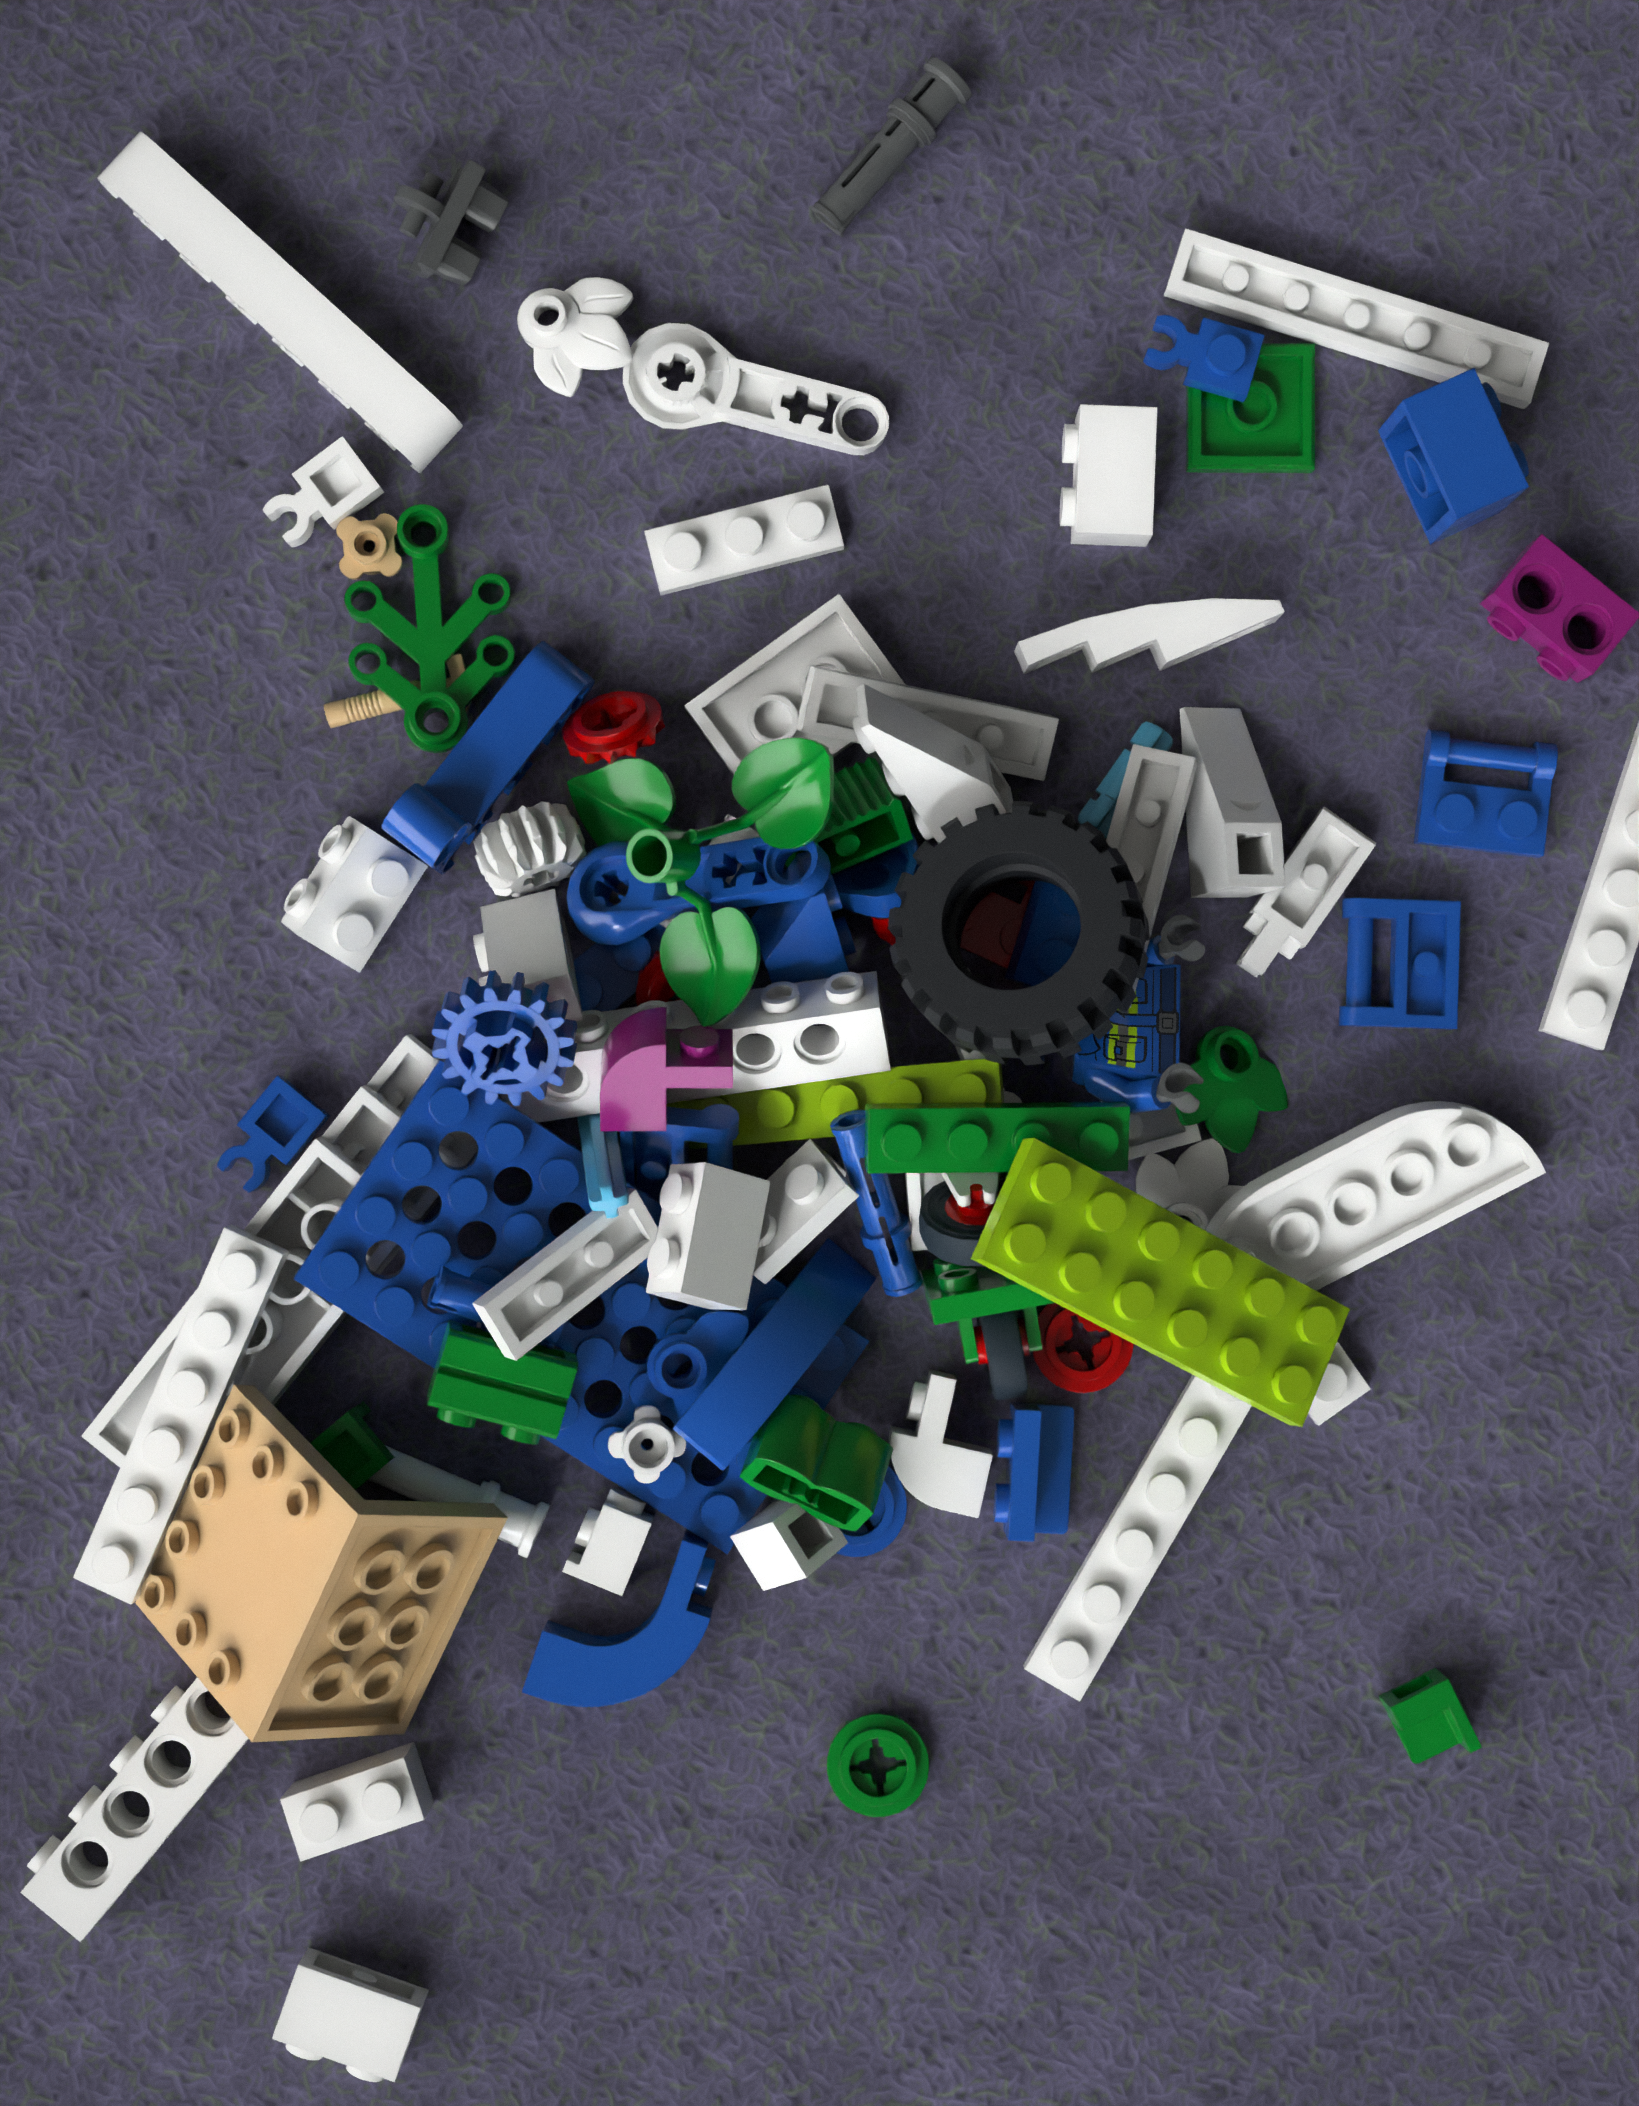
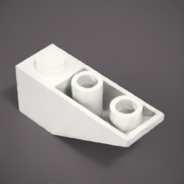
[852,684,1013,844]
[1180,707,1286,898]

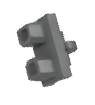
[394,159,509,285]

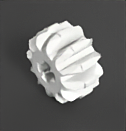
[473,801,586,897]

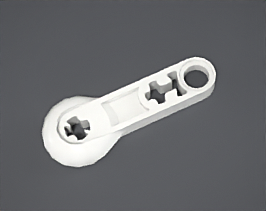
[623,323,889,455]

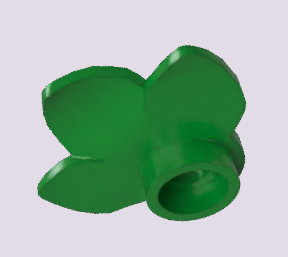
[1175,1026,1288,1153]

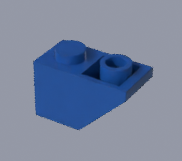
[751,851,856,983]

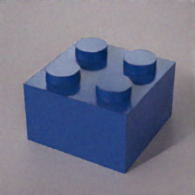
[1378,368,1529,545]

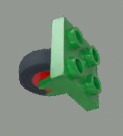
[921,1258,1054,1400]

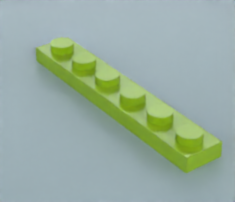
[667,1058,1005,1149]

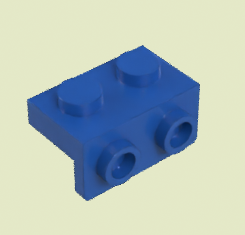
[993,1402,1074,1542]

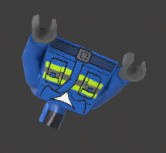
[1072,914,1205,1114]

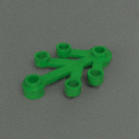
[344,504,515,753]

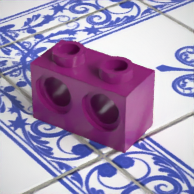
[1480,534,1639,683]

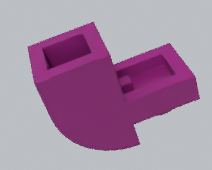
[600,1007,733,1131]

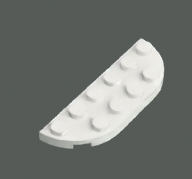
[1205,1101,1546,1291]

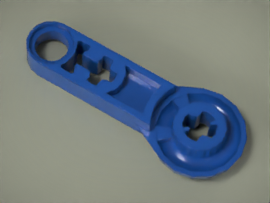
[566,837,831,945]

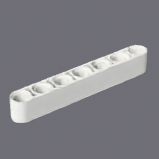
[97,132,463,473]

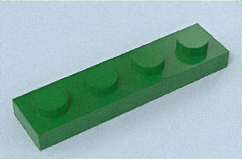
[865,1102,1130,1174]

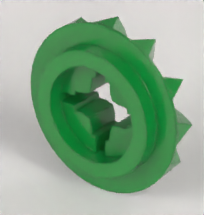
[827,1711,929,1817]

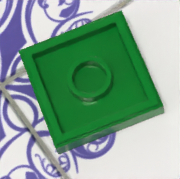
[1186,343,1315,473]

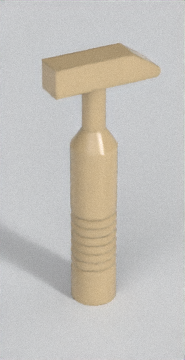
[324,654,472,728]

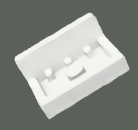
[281,816,428,973]
[753,1139,859,1284]

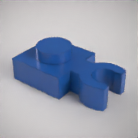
[1143,315,1265,402]
[217,1075,331,1193]

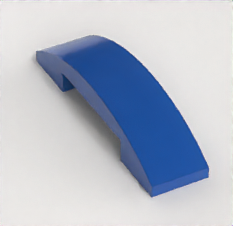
[672,1238,877,1471]

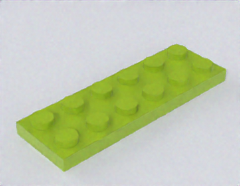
[971,1138,1350,1427]

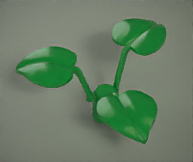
[567,738,834,1027]

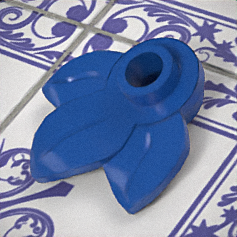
[646,1310,749,1420]

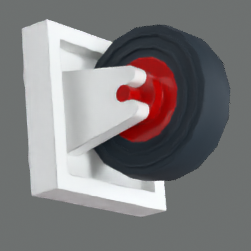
[905,1172,1008,1267]

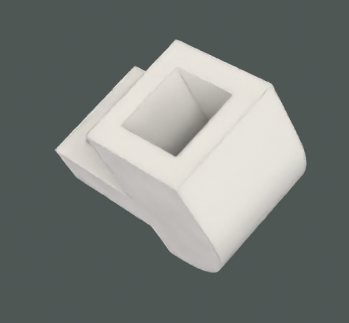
[889,1369,993,1518]

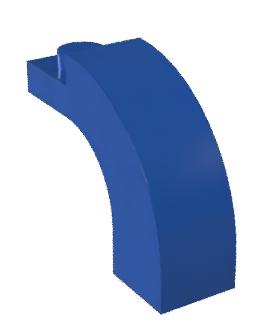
[522,1532,716,1707]

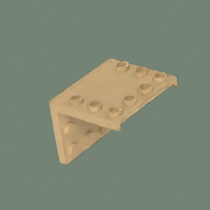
[135,1384,508,1742]

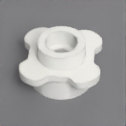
[608,1405,686,1483]

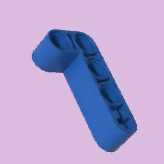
[382,641,595,875]

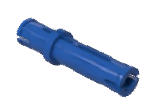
[830,1110,923,1297]

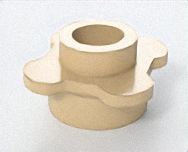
[336,513,403,580]

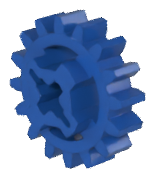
[431,970,577,1106]

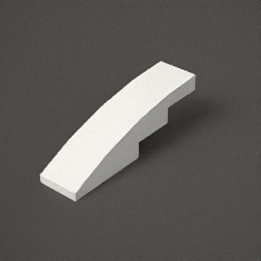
[1014,598,1285,674]

